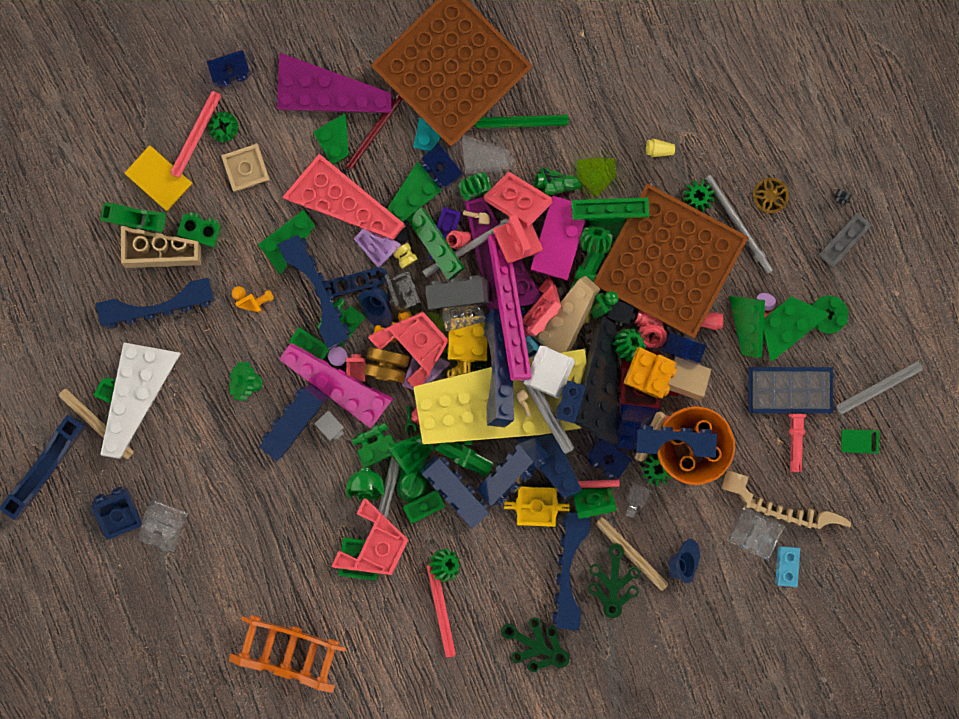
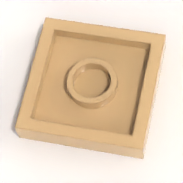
[221,144,270,192]
[668,356,712,401]

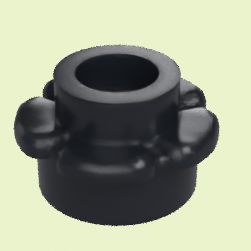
[833,189,851,205]

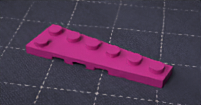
[279,343,393,428]

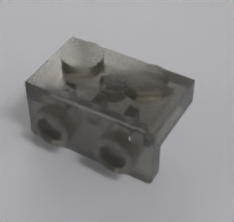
[384,270,423,314]

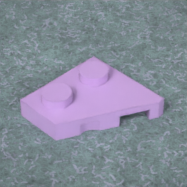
[354,229,401,268]

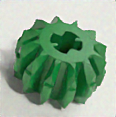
[458,173,491,201]
[682,180,715,212]
[579,225,613,255]
[613,328,647,362]
[641,454,672,486]
[428,549,461,582]

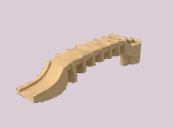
[721,470,851,529]

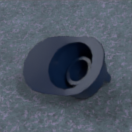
[358,286,393,328]
[669,539,700,583]

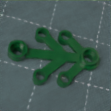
[589,543,640,618]
[501,617,570,672]

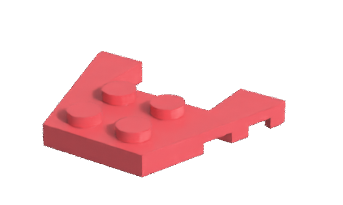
[522,276,561,337]
[368,312,449,388]
[331,498,409,575]

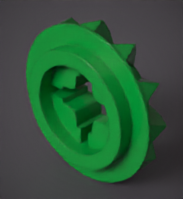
[208,111,239,142]

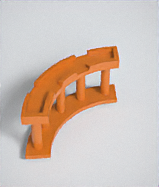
[229,615,346,693]

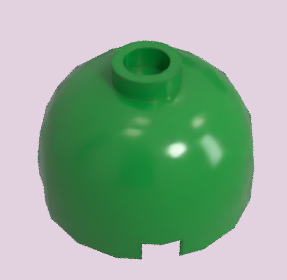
[346,468,384,501]

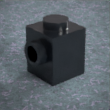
[606,301,636,327]

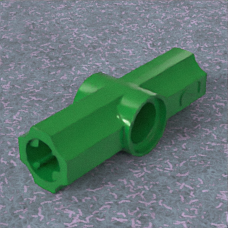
[570,252,605,290]
[435,442,493,477]

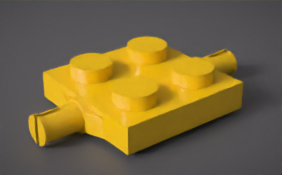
[448,308,487,374]
[504,487,570,527]

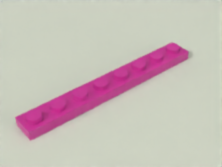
[488,234,532,380]

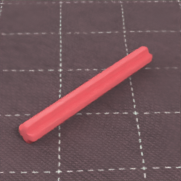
[171,91,221,178]
[427,564,456,657]

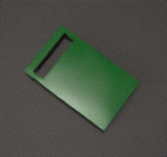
[841,429,880,454]

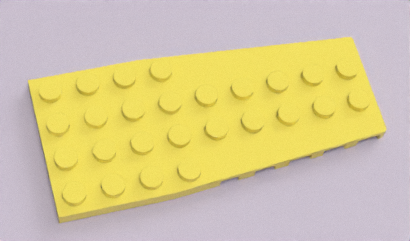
[414,349,587,444]

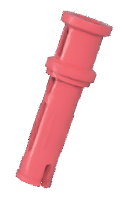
[788,413,806,472]

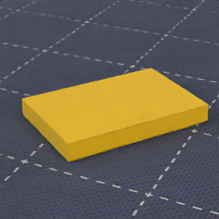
[124,145,193,212]

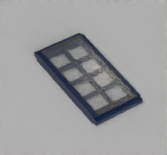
[748,367,833,413]

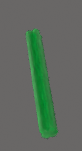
[475,115,569,129]

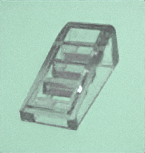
[442,305,485,331]

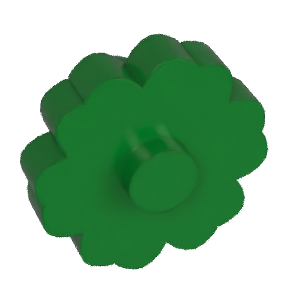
[229,362,263,401]

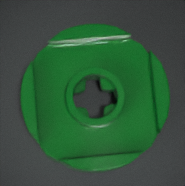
[812,295,848,334]

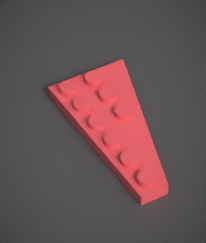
[282,154,406,240]

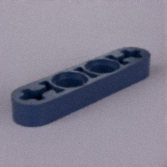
[315,267,388,297]

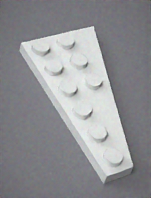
[101,343,181,459]

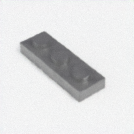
[818,213,872,268]

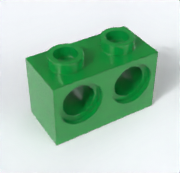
[177,212,222,248]

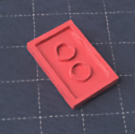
[484,172,553,228]

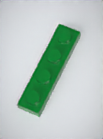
[571,197,650,221]
[407,208,465,280]

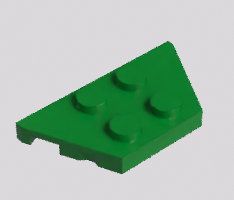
[764,296,829,362]

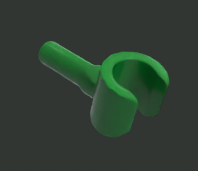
[405,406,416,433]

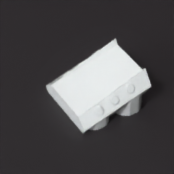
[524,346,575,399]

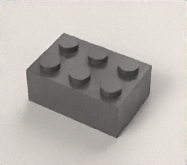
[425,276,493,311]

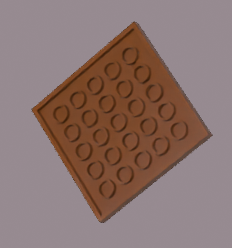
[370,0,533,147]
[593,183,749,339]

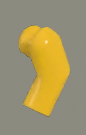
[447,361,463,378]

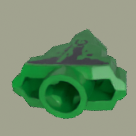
[534,167,581,196]

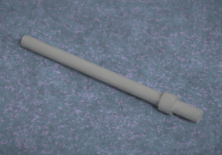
[705,175,773,274]
[422,218,508,277]

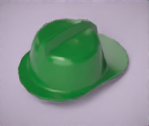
[397,460,429,503]

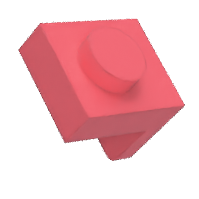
[346,354,366,382]

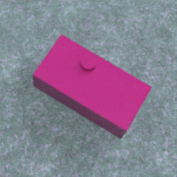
[530,196,585,282]

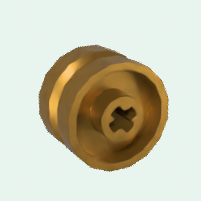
[363,347,410,383]

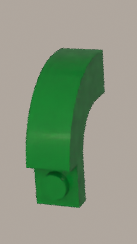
[100,202,166,233]

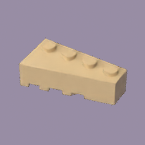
[121,226,201,268]
[533,276,600,353]

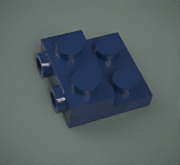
[91,487,143,540]

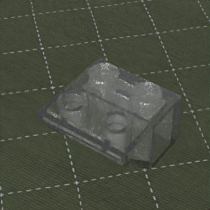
[138,500,188,554]
[728,507,785,561]

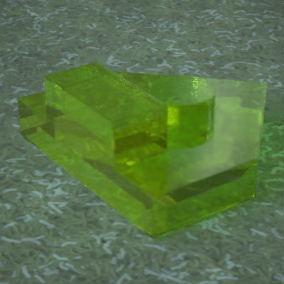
[577,158,616,197]

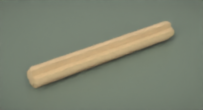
[59,389,134,459]
[595,517,668,591]

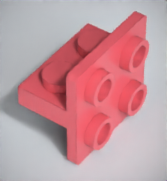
[493,214,543,263]

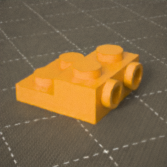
[624,347,677,398]

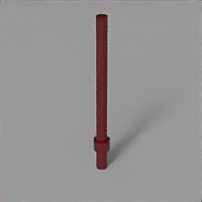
[345,94,403,170]

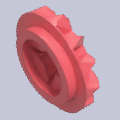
[637,323,667,349]

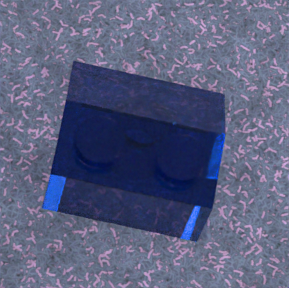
[614,404,660,450]

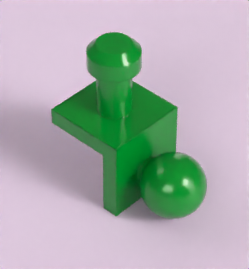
[590,291,619,319]

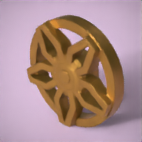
[753,178,789,214]

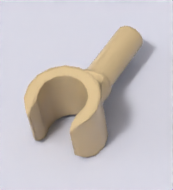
[463,210,490,224]
[516,389,531,417]

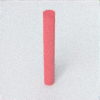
[578,479,620,488]

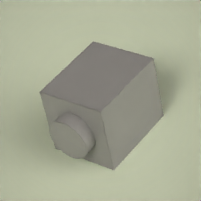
[314,411,345,441]

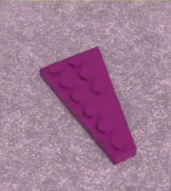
[277,52,392,113]
[465,197,542,312]

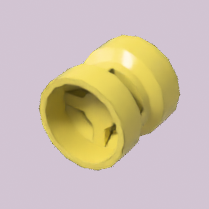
[393,243,418,269]

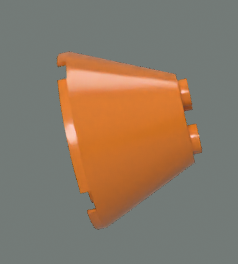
[657,407,735,485]

